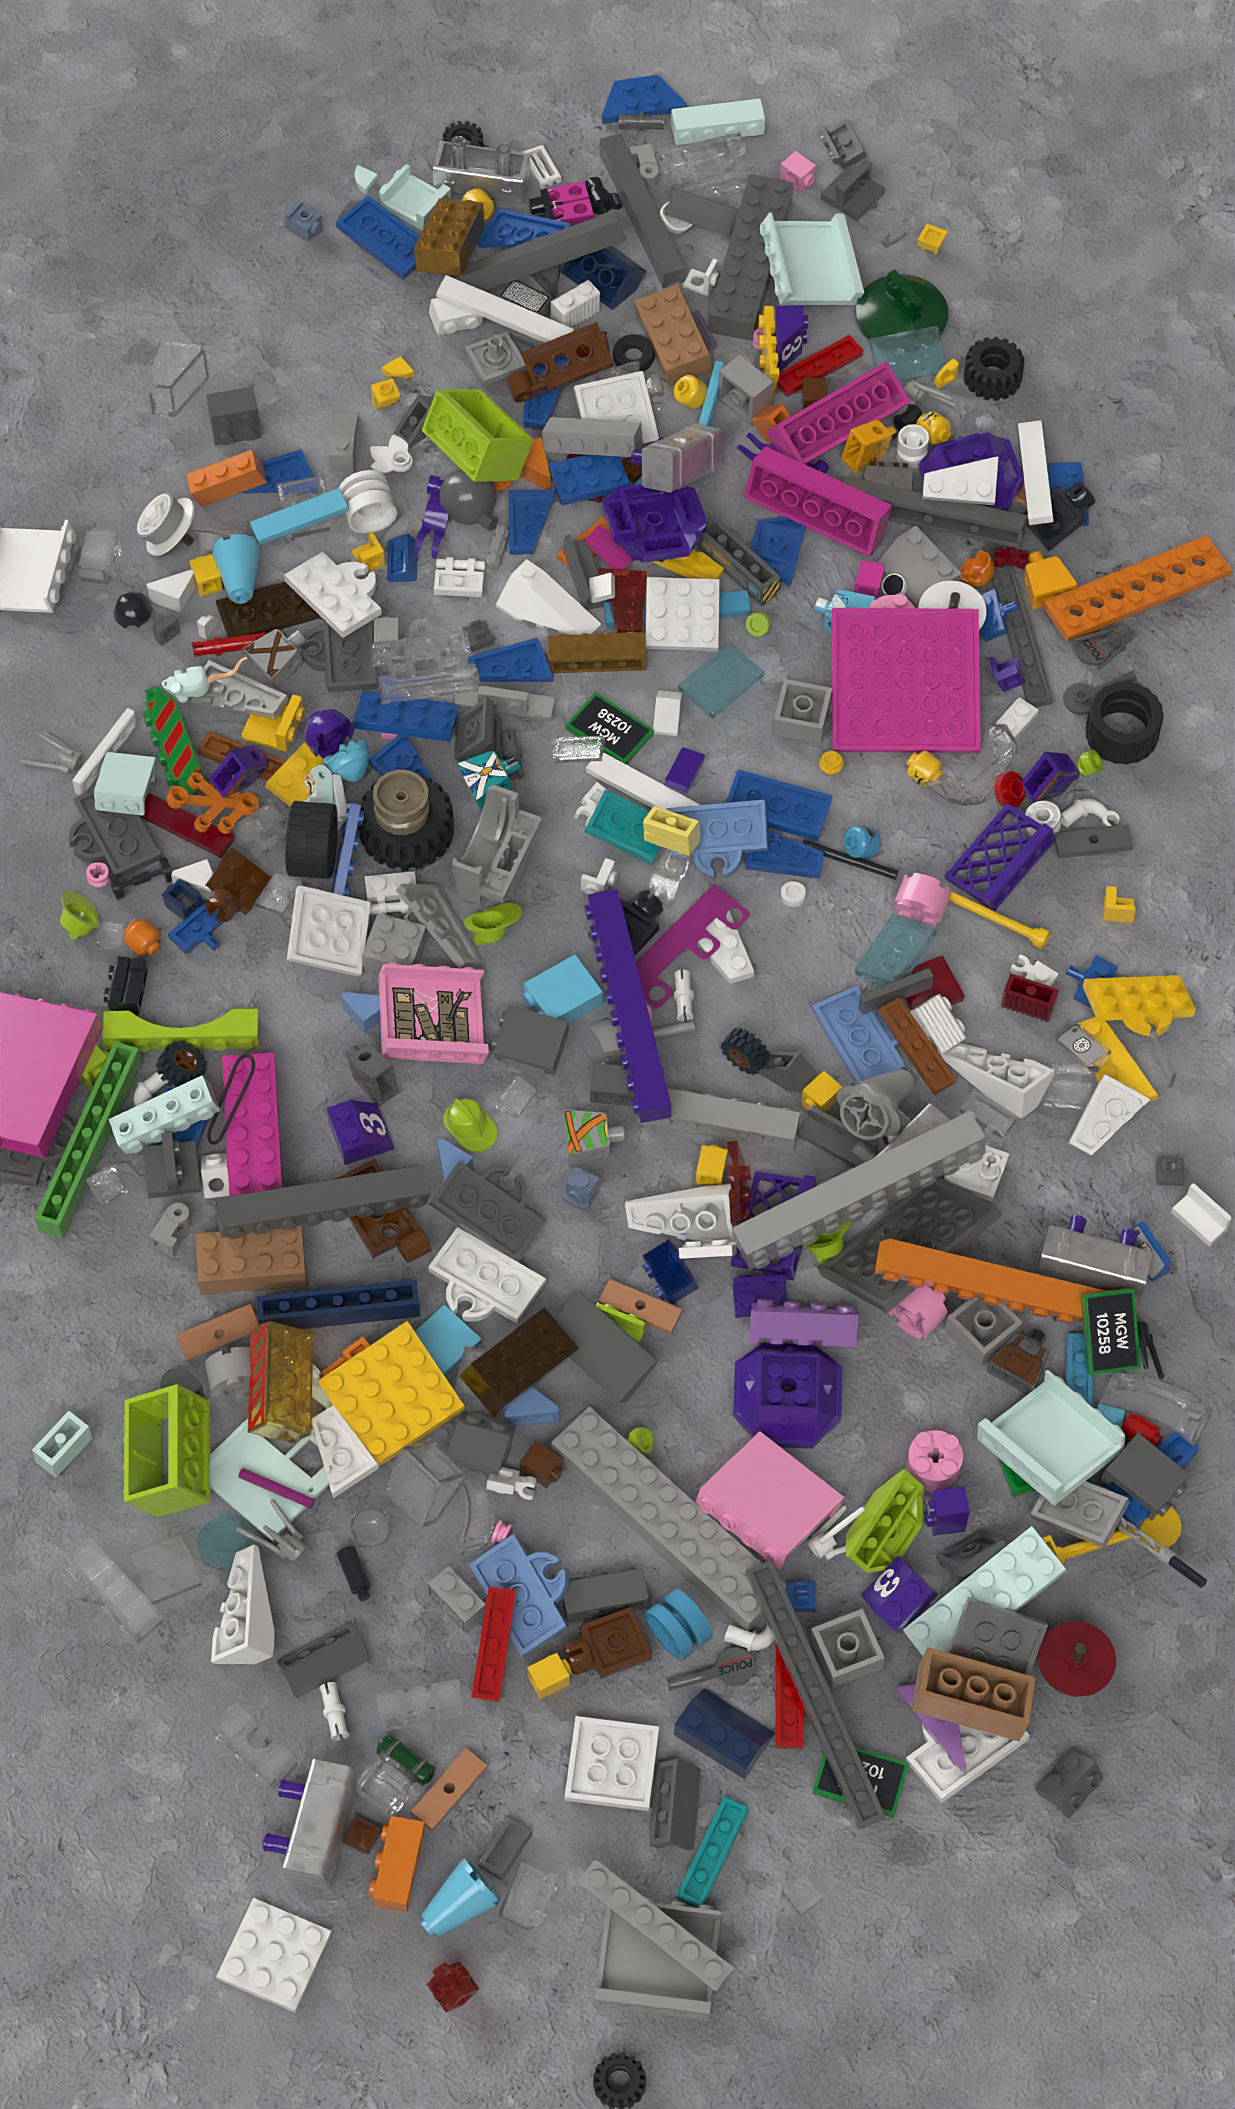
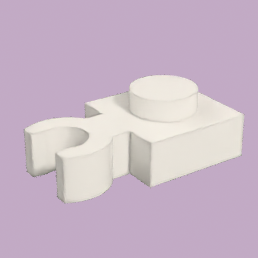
[574,782,607,826]
[1010,955,1059,987]

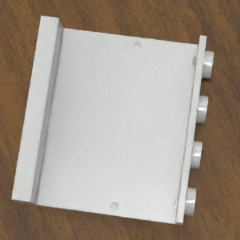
[0,520,76,613]

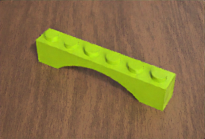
[102,1008,260,1052]

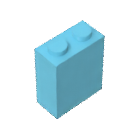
[522,955,603,1023]

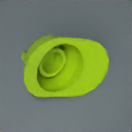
[60,891,100,941]
[463,903,523,946]
[443,1098,497,1152]
[802,1221,852,1264]

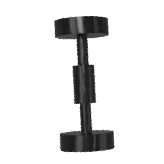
[108,857,172,900]

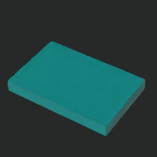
[584,789,660,865]

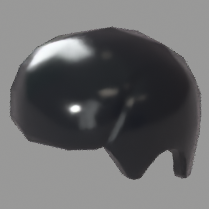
[113,592,153,628]

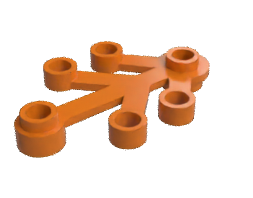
[166,772,259,834]

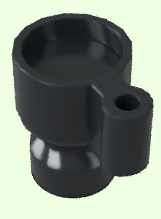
[585,177,623,215]

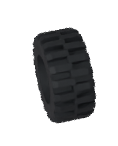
[359,776,454,871]

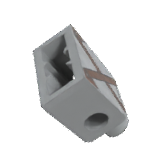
[243,629,306,689]

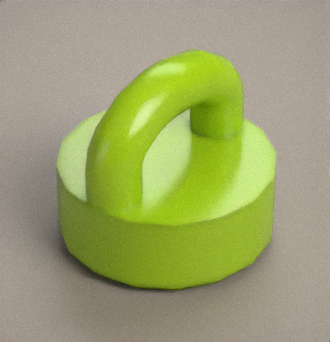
[746,612,772,637]
[1077,749,1102,776]
[627,1427,654,1454]

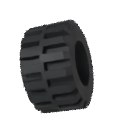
[964,337,1025,401]

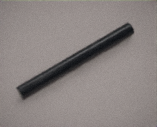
[803,839,899,880]

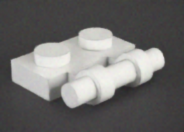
[434,557,485,597]
[365,871,416,915]
[679,1240,737,1259]

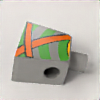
[564,1110,624,1166]

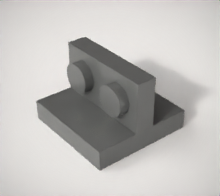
[821,159,885,221]
[454,698,502,762]
[143,1132,201,1198]
[936,1530,1006,1586]

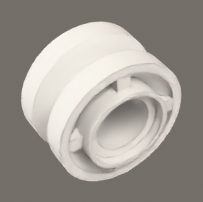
[1025,801,1061,836]

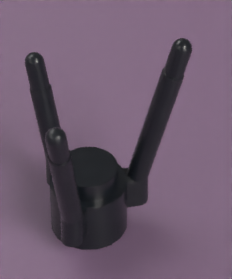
[1120,1322,1164,1380]

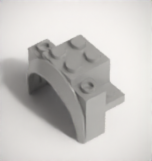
[451,785,542,905]

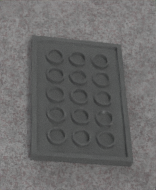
[818,1177,1001,1313]

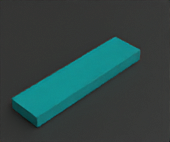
[676,1796,750,1908]

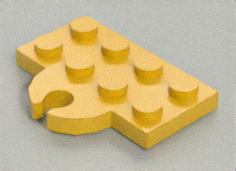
[1082,975,1196,1036]

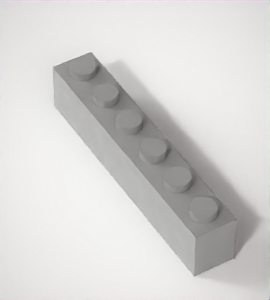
[643,1088,800,1151]
[578,1859,733,1991]

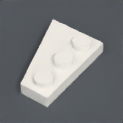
[922,457,998,505]
[697,911,754,984]
[1068,1074,1150,1156]
[311,1405,379,1498]

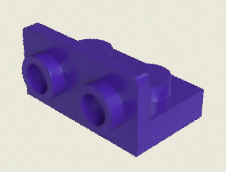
[732,1273,787,1318]

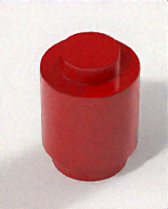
[1121,1413,1163,1447]

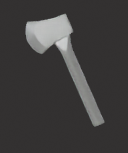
[590,1020,695,1056]

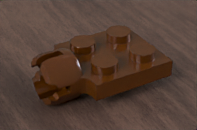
[205,847,272,922]
[563,1607,652,1679]

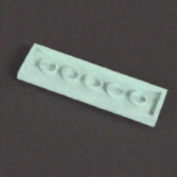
[903,1526,1068,1656]

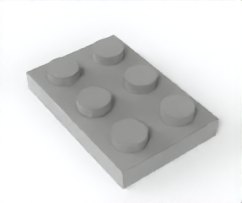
[1031,1481,1129,1548]

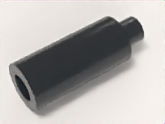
[337,1546,371,1601]

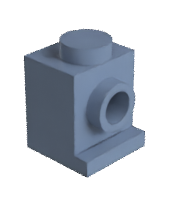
[285,200,323,241]
[563,1166,599,1212]

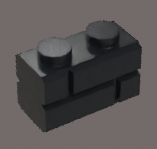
[104,956,149,1016]

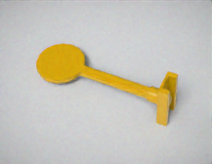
[1042,1506,1182,1563]

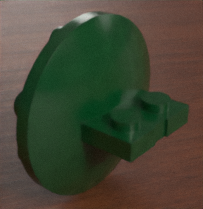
[855,269,948,353]

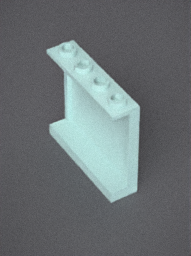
[760,213,864,305]
[977,1370,1125,1506]

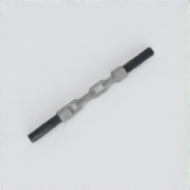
[1117,1517,1207,1588]

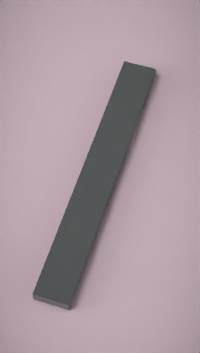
[982,543,1053,707]

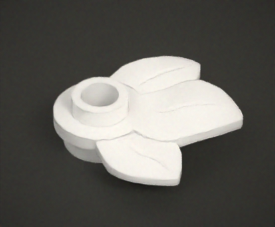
[370,435,413,473]

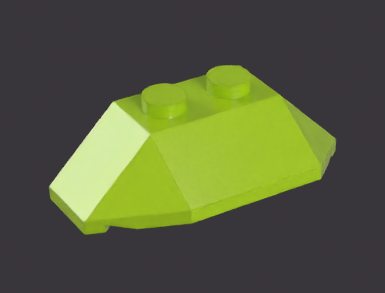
[846,1469,924,1573]

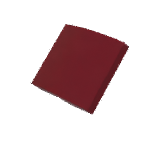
[894,955,965,1011]

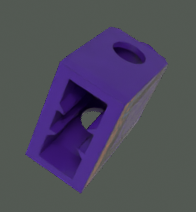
[209,745,269,798]
[1022,752,1080,802]

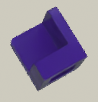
[989,657,1026,692]

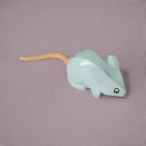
[162,657,247,703]

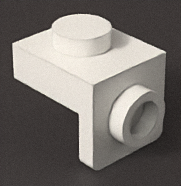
[581,858,618,894]

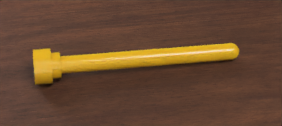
[943,888,1051,950]

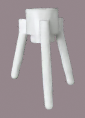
[807,1506,865,1560]

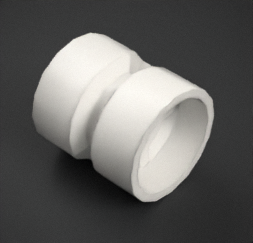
[896,424,929,469]

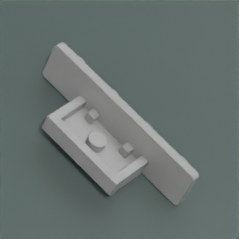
[455,684,555,720]

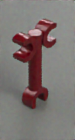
[994,546,1029,569]

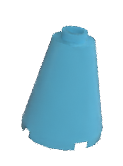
[212,534,261,604]
[420,1858,501,1936]

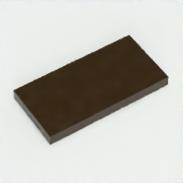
[216,582,322,638]

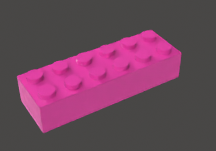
[767,361,911,465]
[744,446,892,557]
[222,1052,283,1197]

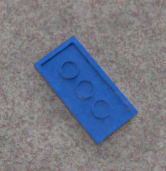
[336,195,420,280]
[353,691,459,742]
[726,769,833,841]

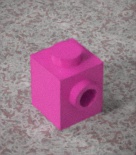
[854,560,885,600]

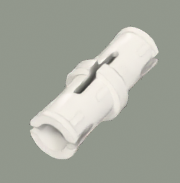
[674,969,694,1022]
[319,1682,349,1741]

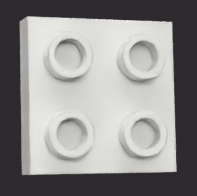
[944,1145,1010,1202]

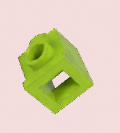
[80,1045,109,1090]

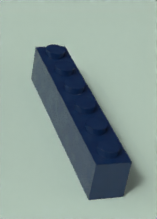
[257,1279,420,1333]

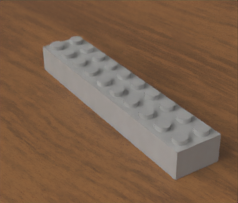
[732,1110,986,1270]
[551,1407,787,1632]

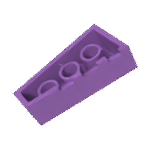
[749,1299,859,1347]

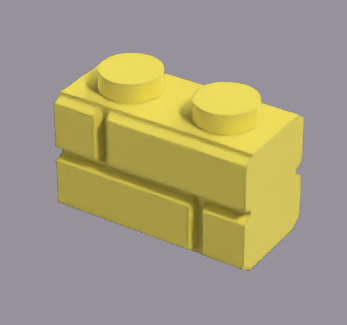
[643,806,700,856]

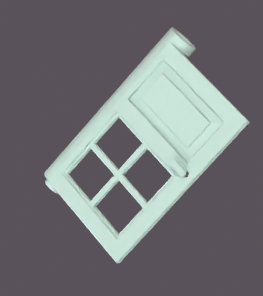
[210,1363,333,1541]

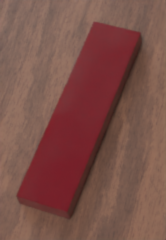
[139,794,235,858]

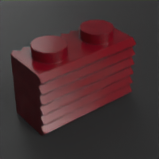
[1001,973,1059,1023]

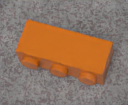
[186,450,267,507]
[369,1816,425,1912]

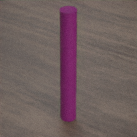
[238,1468,315,1509]

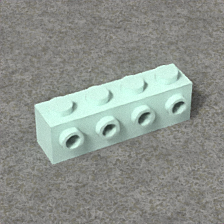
[671,99,765,145]
[108,1075,221,1154]

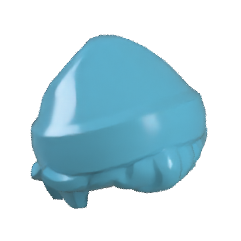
[323,739,370,782]

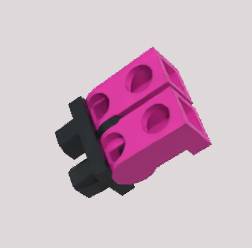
[529,181,594,226]

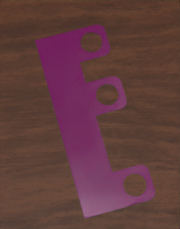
[636,884,750,1008]

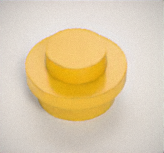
[819,751,844,775]

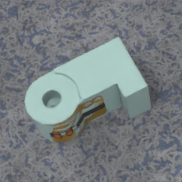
[304,765,333,804]

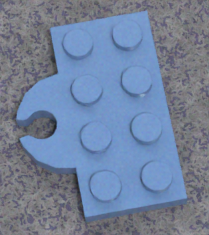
[666,799,769,879]
[812,986,906,1082]
[469,1534,570,1658]

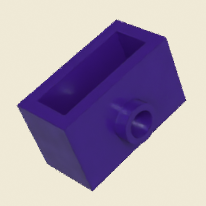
[924,1486,970,1536]

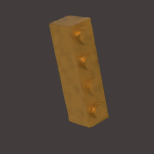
[548,631,647,674]

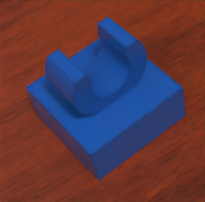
[787,1582,816,1612]

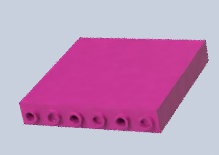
[0,991,103,1158]

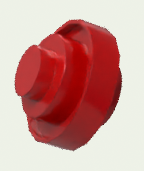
[994,771,1025,807]

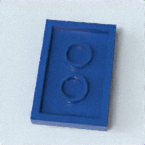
[548,455,630,506]

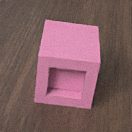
[780,151,816,193]

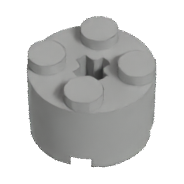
[205,1347,262,1404]

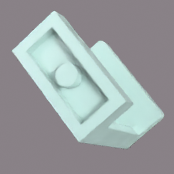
[379,164,451,231]
[94,752,156,815]

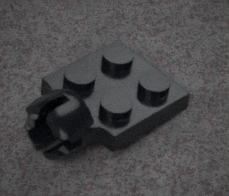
[1022,481,1096,551]
[588,890,663,957]

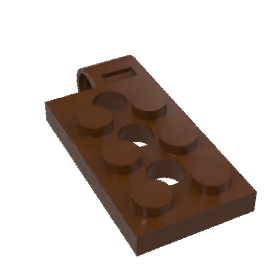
[506,322,614,403]
[336,1159,432,1263]

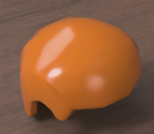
[959,551,995,588]

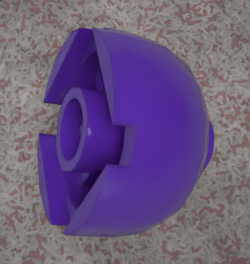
[304,709,355,758]

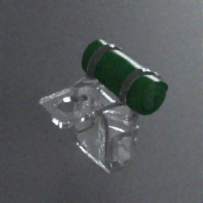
[355,1734,436,1814]

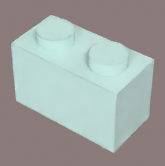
[32,1411,92,1478]

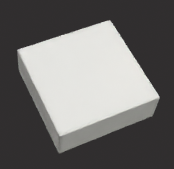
[589,573,615,603]

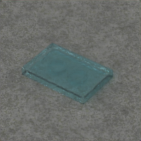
[869,326,946,382]
[678,642,764,719]
[855,914,937,985]

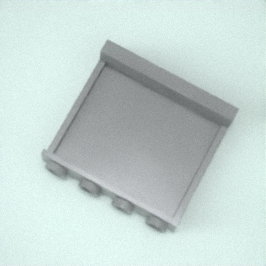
[594,1898,721,2021]

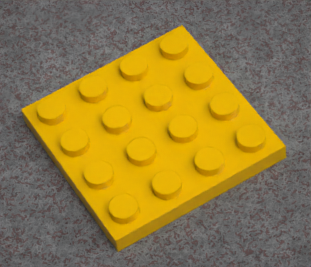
[318,1321,466,1467]

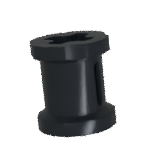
[893,404,923,432]

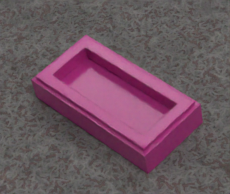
[584,525,632,574]

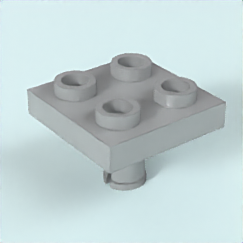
[465,331,527,387]

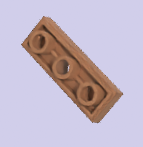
[599,1279,682,1335]
[176,1304,260,1361]
[411,1748,488,1832]

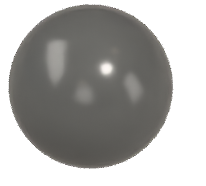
[440,469,497,525]

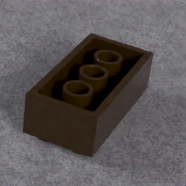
[459,1307,579,1417]

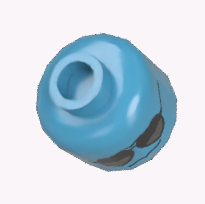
[844,826,881,858]

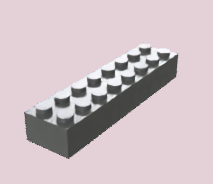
[708,174,794,341]

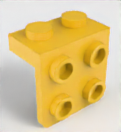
[242,694,306,752]

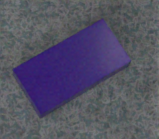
[664,747,705,793]

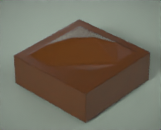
[343,1816,382,1856]

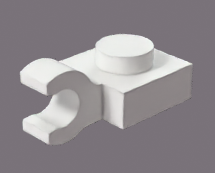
[486,1467,537,1500]

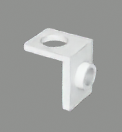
[683,259,720,296]
[201,1153,229,1198]

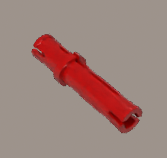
[192,632,265,658]

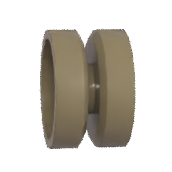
[373,770,430,835]

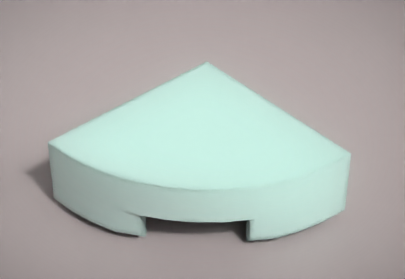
[355,165,378,194]

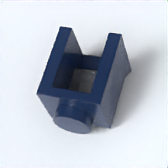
[162,879,203,921]

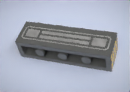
[697,517,780,606]

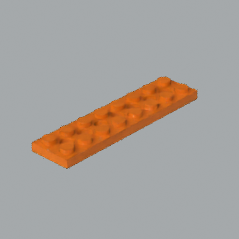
[1042,535,1232,642]

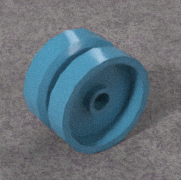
[644,1589,713,1661]

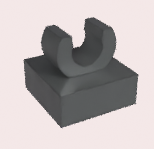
[152,612,180,646]
[463,619,494,652]
[1156,1157,1184,1186]

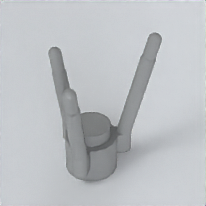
[904,380,958,414]
[20,732,83,774]
[236,1499,306,1562]

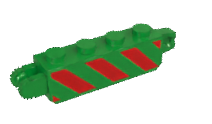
[143,686,201,806]

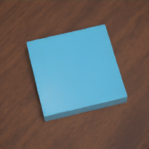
[414,1305,482,1376]

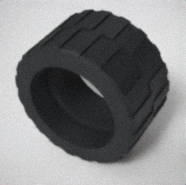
[1085,681,1164,765]
[285,801,338,879]

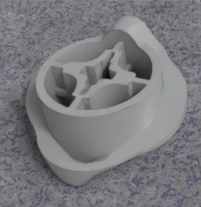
[837,1082,902,1140]

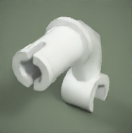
[1060,799,1119,828]
[133,1072,169,1107]
[724,1621,774,1652]

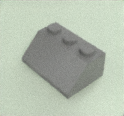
[877,526,962,608]

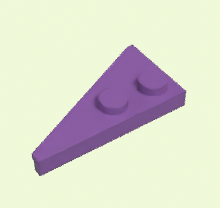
[897,1684,966,1772]

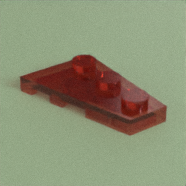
[599,568,647,633]
[727,1141,751,1228]

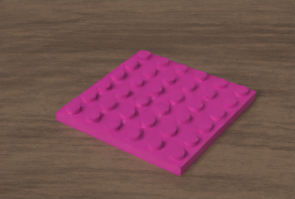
[831,608,981,753]

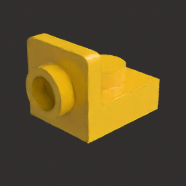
[371,378,400,409]

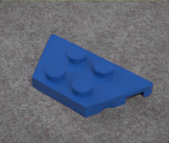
[602,75,687,124]
[750,516,806,586]

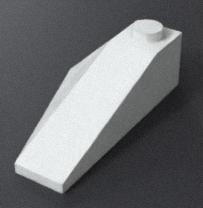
[496,559,601,635]
[625,1184,736,1244]
[211,1545,274,1664]

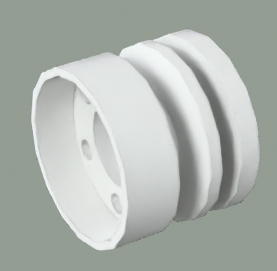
[339,470,397,534]

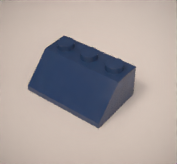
[561,246,647,310]
[674,1689,775,1780]

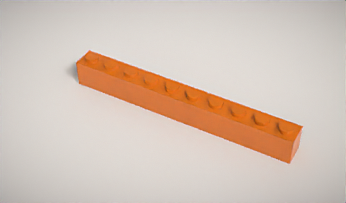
[875,1239,1137,1327]

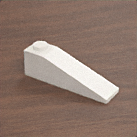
[941,1043,1055,1119]

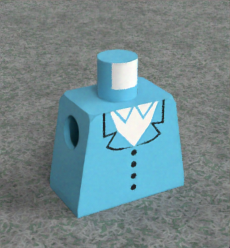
[814,590,876,632]

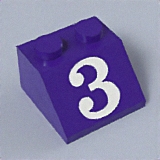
[774,305,808,373]
[327,1100,394,1165]
[861,1555,938,1634]

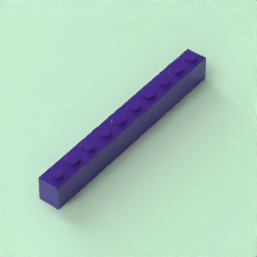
[584,889,671,1123]

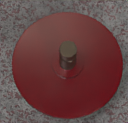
[1038,1621,1116,1697]

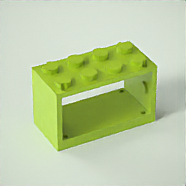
[422,389,534,482]
[123,1384,210,1517]

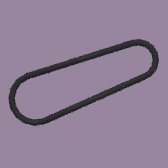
[207,1054,255,1145]

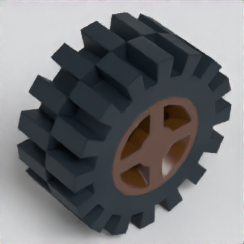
[720,1028,770,1075]
[156,1041,207,1088]

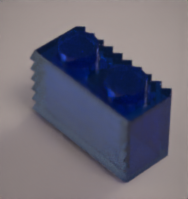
[643,1240,699,1305]

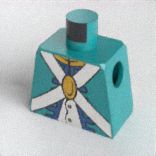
[457,751,520,811]

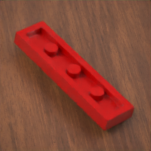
[777,335,863,397]
[471,1587,517,1702]
[775,1642,804,1749]

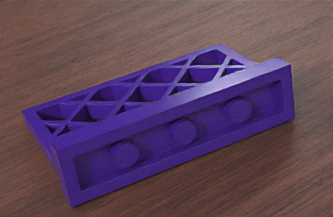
[944,803,1056,911]
[731,1171,817,1281]

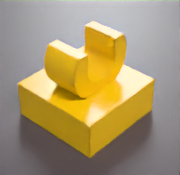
[917,224,948,254]

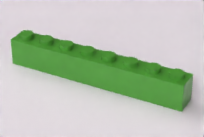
[35,1041,142,1239]

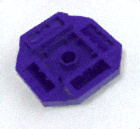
[919,432,1024,511]
[602,484,708,563]
[733,1343,842,1449]

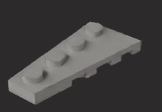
[186,660,289,719]
[396,884,483,969]

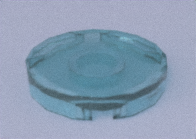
[197,1516,252,1571]

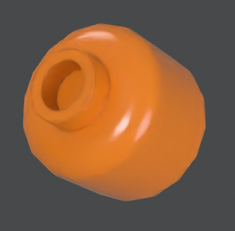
[123,919,161,957]

